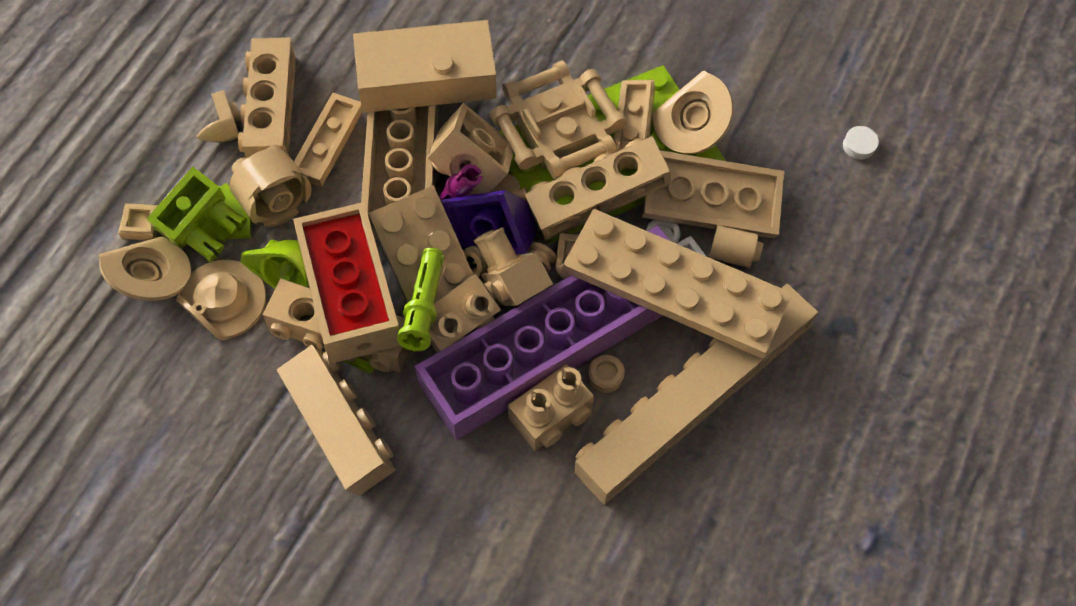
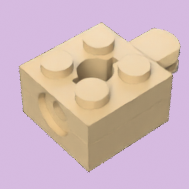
[427,103,514,195]

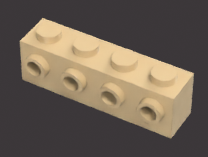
[276,344,396,496]

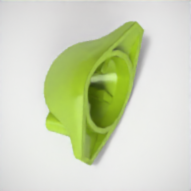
[240,240,310,289]

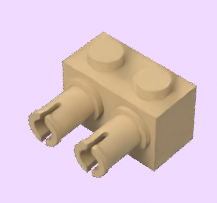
[473,228,553,306]
[429,274,501,352]
[508,364,594,451]

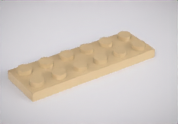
[563,209,793,359]

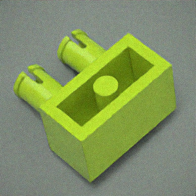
[147,166,247,263]

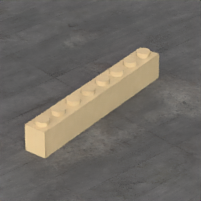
[574,283,818,506]

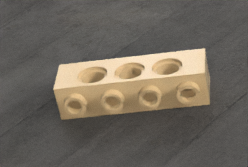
[238,38,296,158]
[525,136,671,241]
[263,279,410,373]

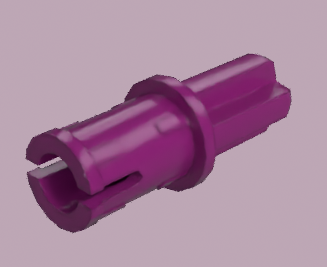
[439,164,483,201]

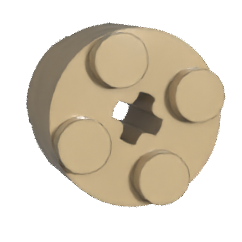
[230,145,312,227]

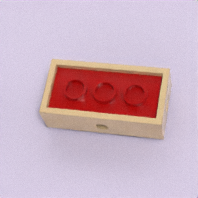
[293,202,401,364]

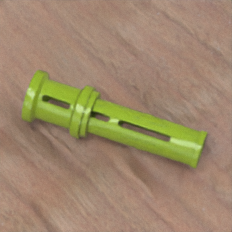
[397,248,445,351]

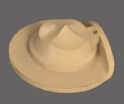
[652,71,734,154]
[99,237,191,301]
[176,260,266,340]

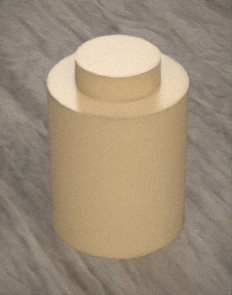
[709,225,763,268]

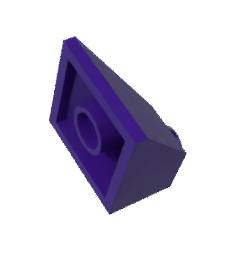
[441,190,538,261]

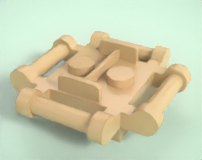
[489,60,628,179]

